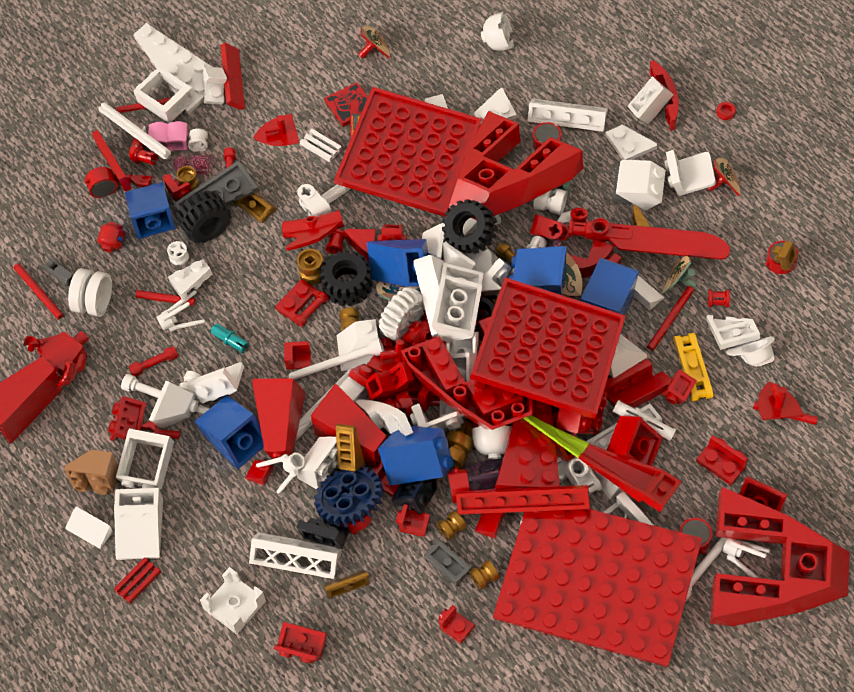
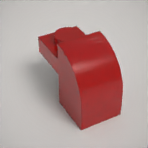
[364,361,414,401]

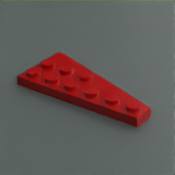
[494,399,560,489]

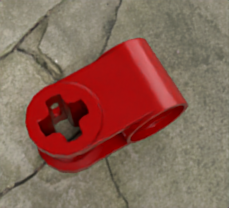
[530,214,569,241]

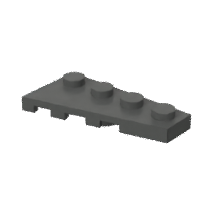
[173,160,260,211]

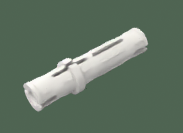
[612,400,676,441]

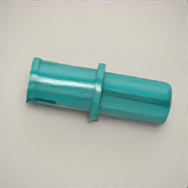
[211,323,249,353]

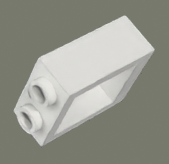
[134,66,195,123]
[116,429,174,490]

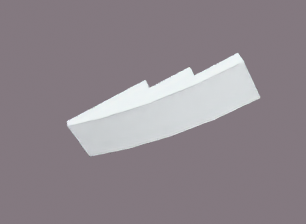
[355,399,413,436]

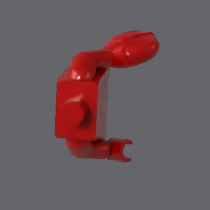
[23,331,89,388]

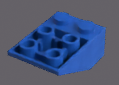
[367,239,428,287]

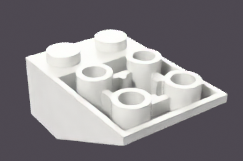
[114,488,163,560]

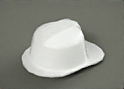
[726,337,775,367]

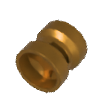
[177,166,199,191]
[339,307,360,332]
[436,511,467,541]
[469,560,499,590]

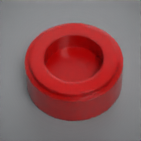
[716,102,736,120]

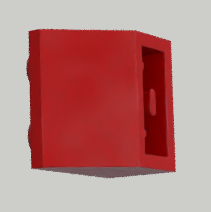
[556,392,607,434]

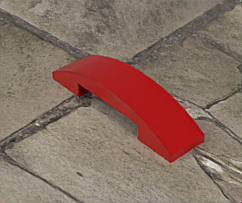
[649,60,679,131]

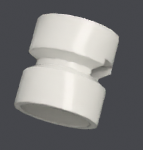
[533,188,568,215]

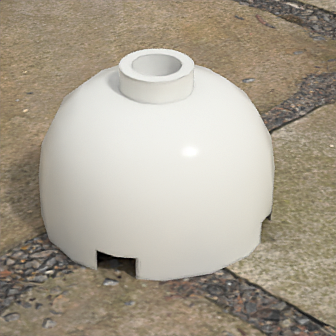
[481,12,514,51]
[472,425,512,460]

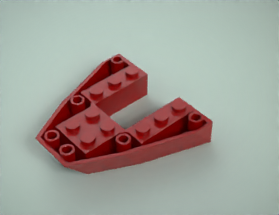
[448,111,584,221]
[401,317,533,430]
[710,487,850,626]

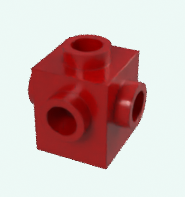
[378,224,407,241]
[401,320,435,347]

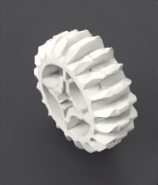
[379,287,425,341]

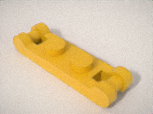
[673,332,713,402]

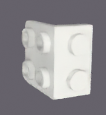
[664,150,716,196]
[188,362,244,403]
[410,404,464,432]

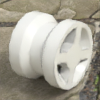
[188,129,208,152]
[167,241,189,265]

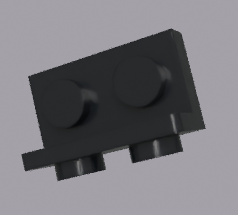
[391,479,438,514]
[296,518,350,549]

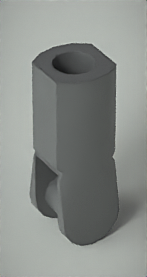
[42,257,74,287]

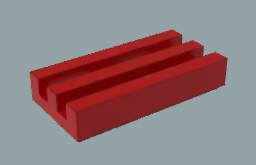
[114,557,161,604]

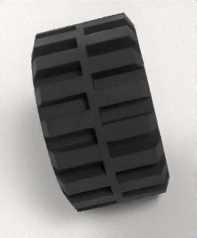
[177,191,232,243]
[442,199,498,254]
[320,251,373,306]

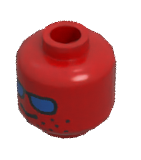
[97,222,126,253]

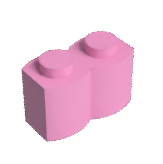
[148,121,189,152]

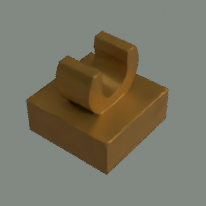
[771,241,797,271]

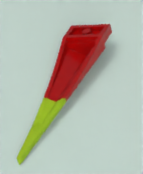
[523,415,682,512]

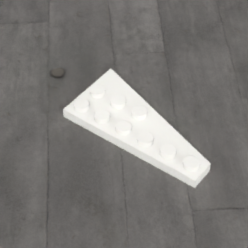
[134,23,212,115]

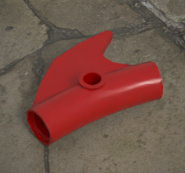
[282,210,344,251]

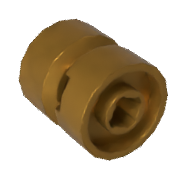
[297,249,324,285]
[446,431,473,470]

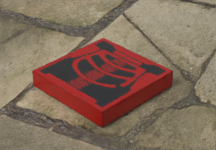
[324,82,368,127]

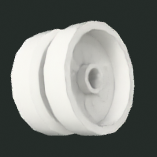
[68,268,112,317]

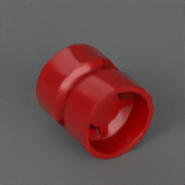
[381,390,414,419]

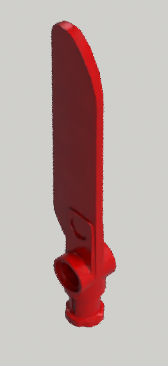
[568,218,730,260]

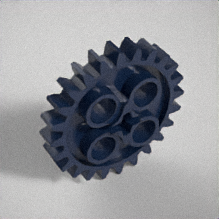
[314,467,384,527]

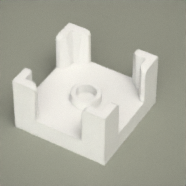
[200,567,266,634]

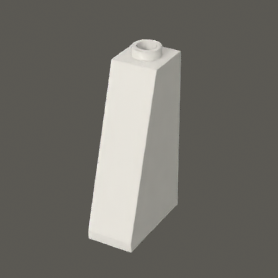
[414,255,446,341]

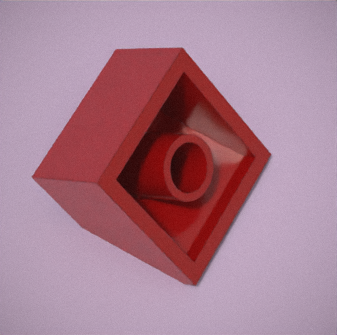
[607,416,663,466]

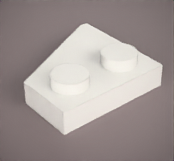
[474,88,517,123]
[605,125,657,160]
[168,259,212,301]
[706,315,760,350]

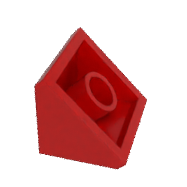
[739,476,788,512]

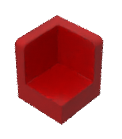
[284,341,311,370]

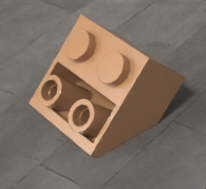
[64,449,118,495]

